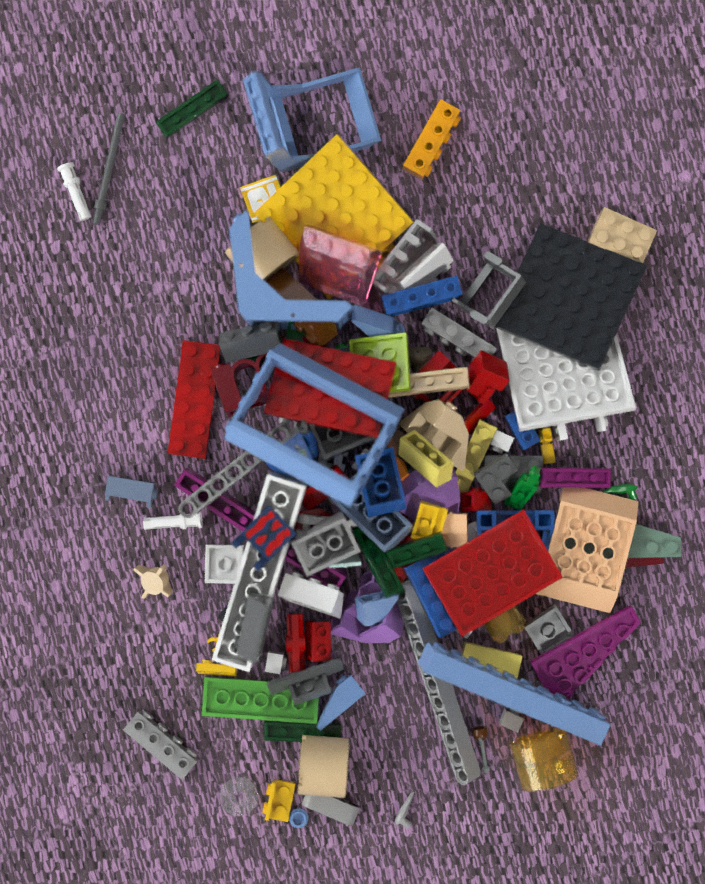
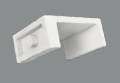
[552,416,608,441]

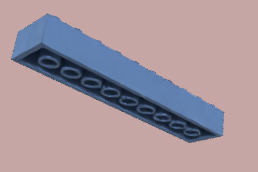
[418,641,611,746]

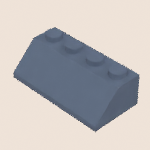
[330,472,413,552]

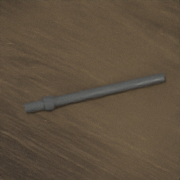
[92,113,125,225]

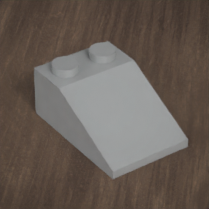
[291,511,361,576]

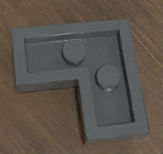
[474,453,518,504]

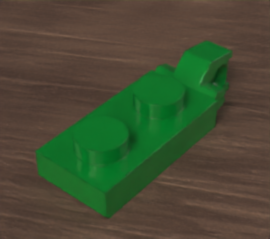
[503,466,541,511]

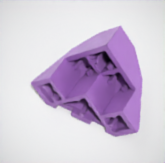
[400,468,460,523]
[331,570,404,643]

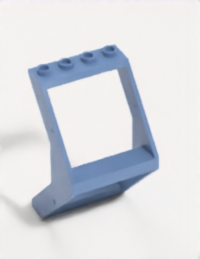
[243,68,381,172]
[229,210,352,330]

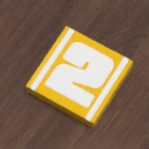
[240,175,280,224]

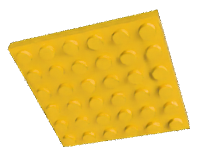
[254,134,414,299]

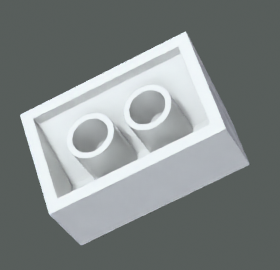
[392,243,453,291]
[278,572,344,619]

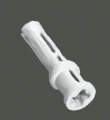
[57,162,92,221]
[143,511,203,530]

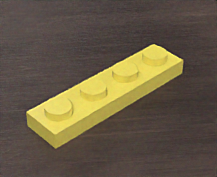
[455,419,497,493]

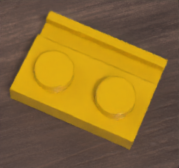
[411,500,449,540]
[196,660,237,676]

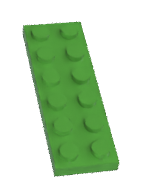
[202,676,319,724]

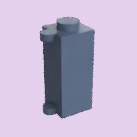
[105,476,158,508]

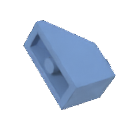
[355,591,398,626]

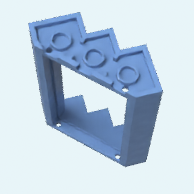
[224,343,405,507]

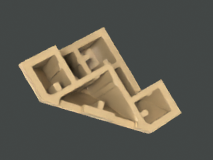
[399,400,469,471]

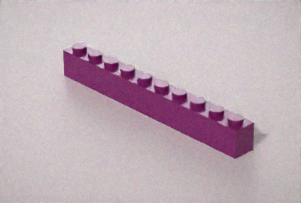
[174,467,348,587]

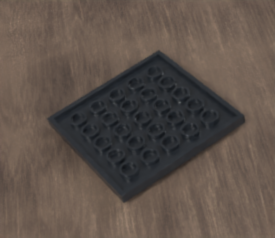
[495,223,647,371]

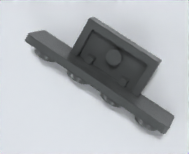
[267,658,344,705]

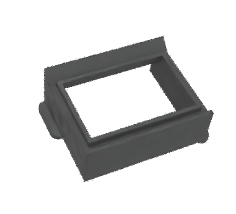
[452,251,526,329]

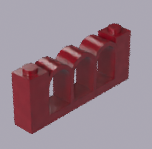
[211,337,326,417]

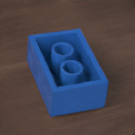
[355,447,406,517]

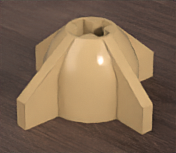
[133,564,173,599]

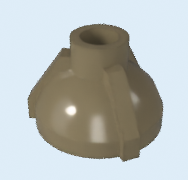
[408,347,432,371]

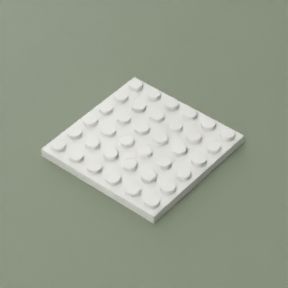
[496,328,636,431]

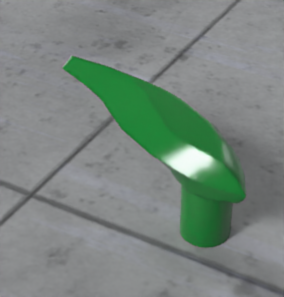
[601,484,638,500]

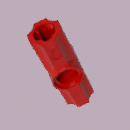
[286,613,306,673]

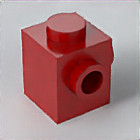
[460,488,491,512]

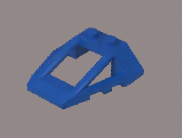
[476,510,554,550]

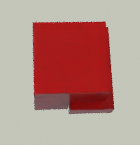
[466,350,510,405]

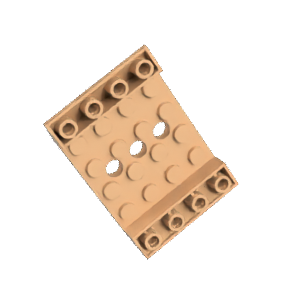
[536,487,638,613]

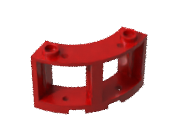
[412,351,496,435]

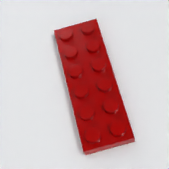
[168,340,221,459]

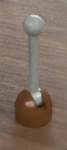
[471,726,490,773]

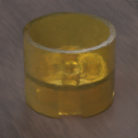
[510,727,579,791]

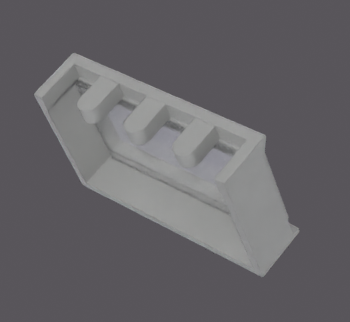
[369,219,439,296]

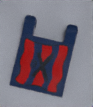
[231,506,297,571]

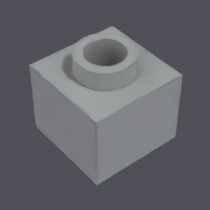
[499,708,524,733]

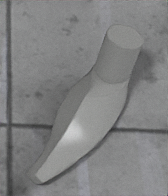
[395,791,414,829]

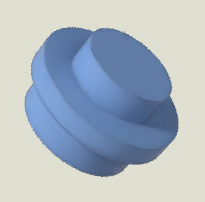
[289,808,309,828]

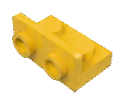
[262,779,295,822]

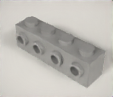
[421,308,497,361]
[123,709,199,780]

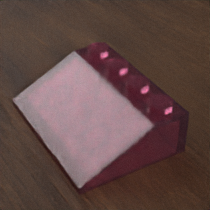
[298,226,382,307]

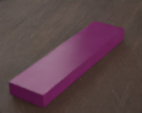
[539,468,611,488]

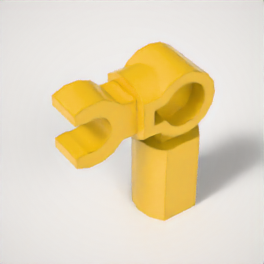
[537,427,556,464]

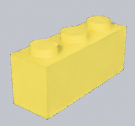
[399,430,454,488]
[462,641,522,679]

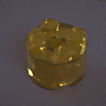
[483,605,526,644]

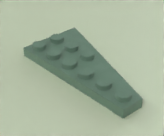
[565,524,682,558]

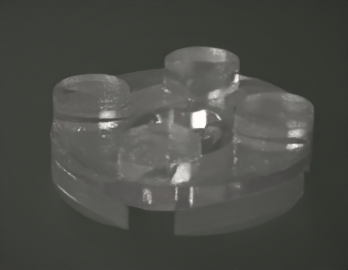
[220,776,259,816]

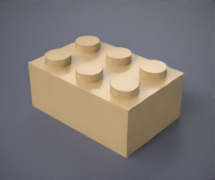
[587,207,657,263]

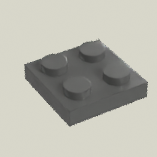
[522,604,575,654]

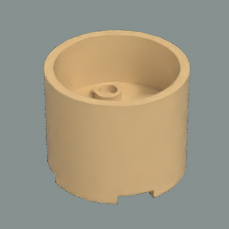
[225,216,300,281]
[298,735,349,798]

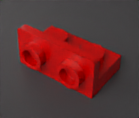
[305,621,331,662]

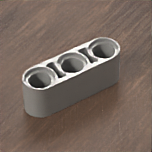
[302,795,361,826]

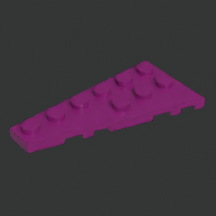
[530,605,641,699]

